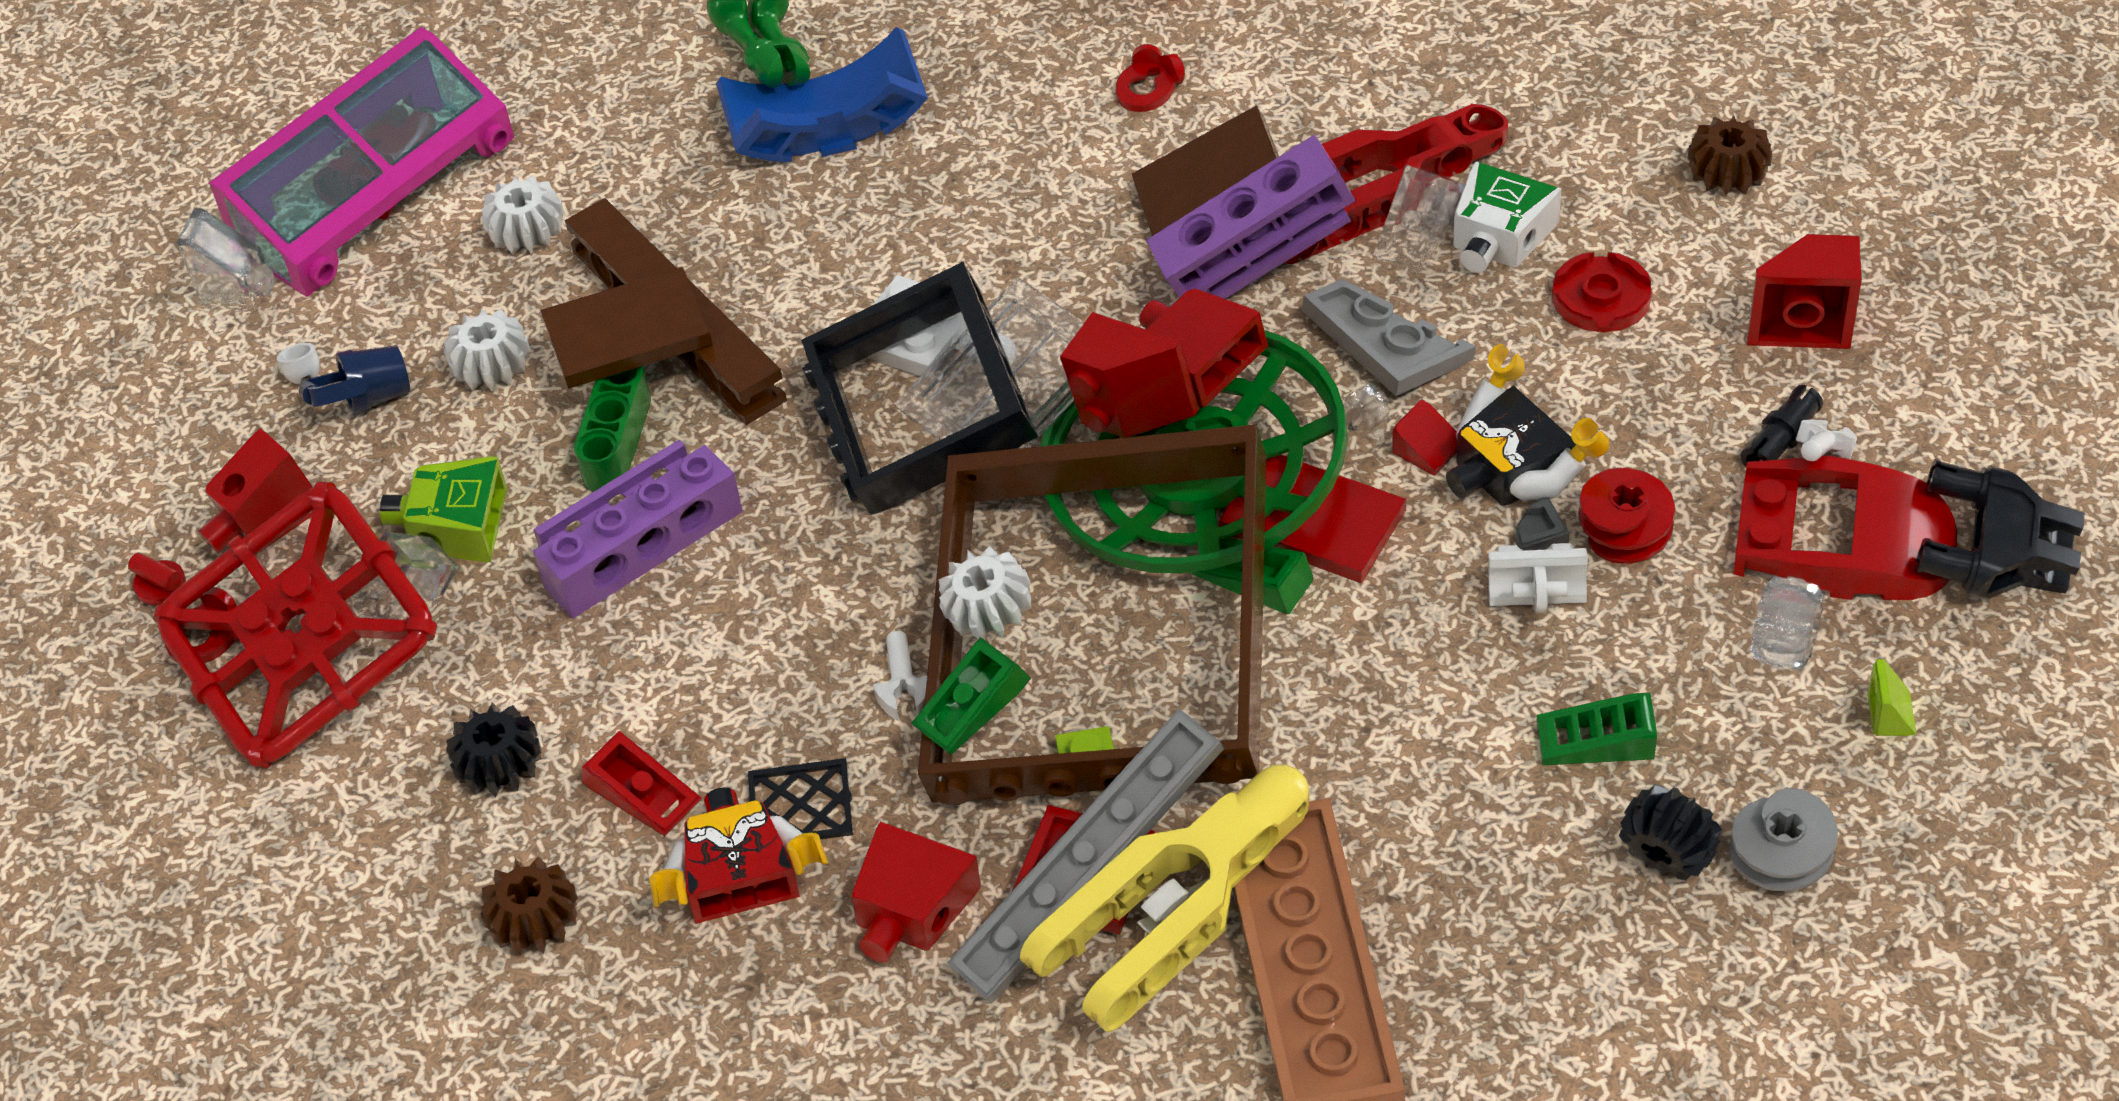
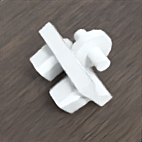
[1488,543,1588,613]

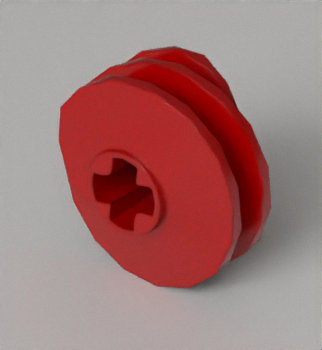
[1578,467,1676,564]

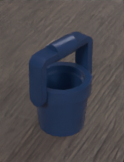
[298,345,410,415]

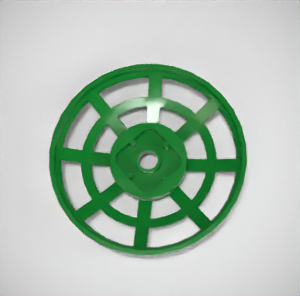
[1040,330,1348,574]

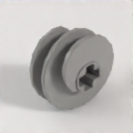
[1729,787,1838,891]

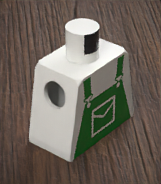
[1453,161,1561,273]

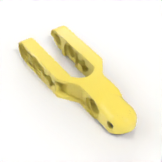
[1020,764,1310,1032]

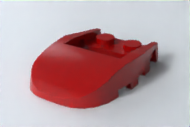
[1733,456,1957,600]

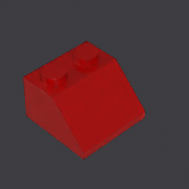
[1747,234,1862,349]
[1060,312,1200,438]

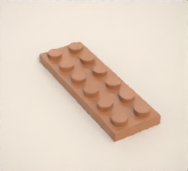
[1233,798,1405,1101]

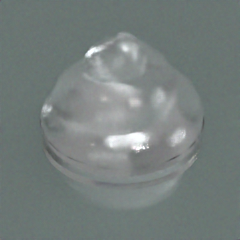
[1342,384,1389,439]

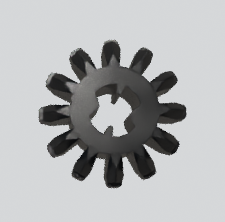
[446,702,542,797]
[1619,784,1722,880]

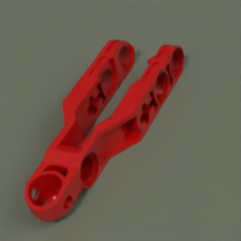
[1286,104,1508,264]

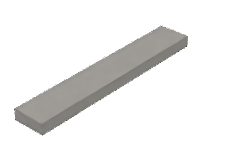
[947,708,1224,1003]

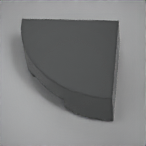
[1515,497,1569,551]

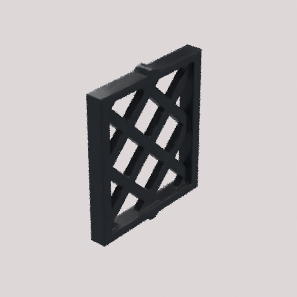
[748,758,853,840]

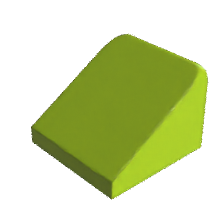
[1867,659,1916,736]

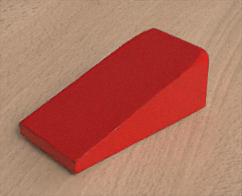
[581,731,702,837]

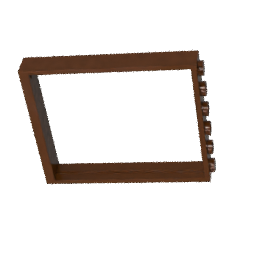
[918,424,1266,805]

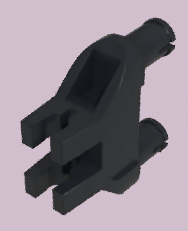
[1915,459,2085,597]

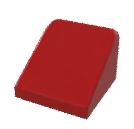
[1392,399,1457,476]

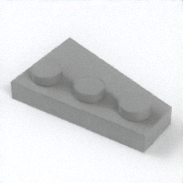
[1302,279,1476,396]

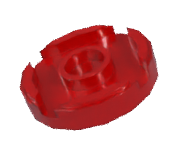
[1552,252,1652,333]

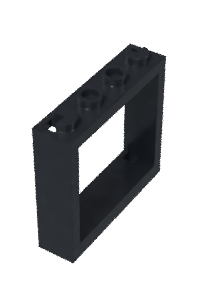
[801,262,1038,515]

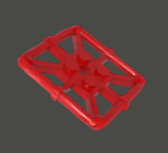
[153,482,437,768]

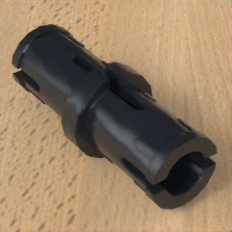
[1740,385,1823,466]

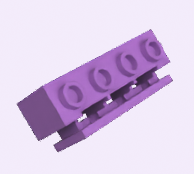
[1146,134,1355,299]
[533,440,743,619]

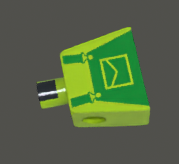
[380,457,507,562]

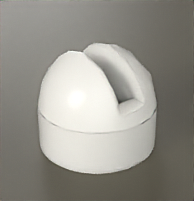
[277,343,320,385]

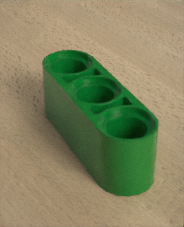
[574,366,651,492]

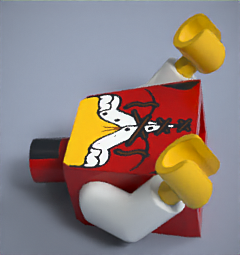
[649,787,828,924]

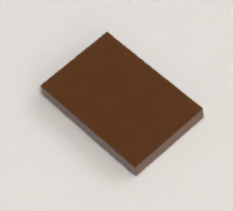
[1132,105,1279,236]
[540,267,713,389]

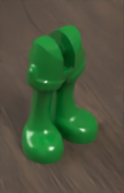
[706,0,810,88]

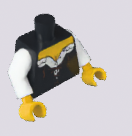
[1446,344,1609,506]

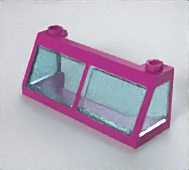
[209,27,514,297]

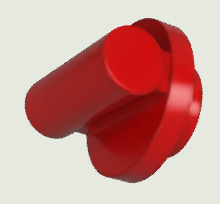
[128,552,186,605]

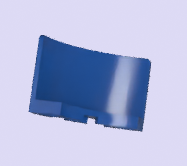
[716,27,928,162]

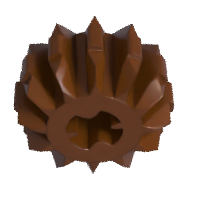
[1688,115,1772,196]
[480,856,578,956]

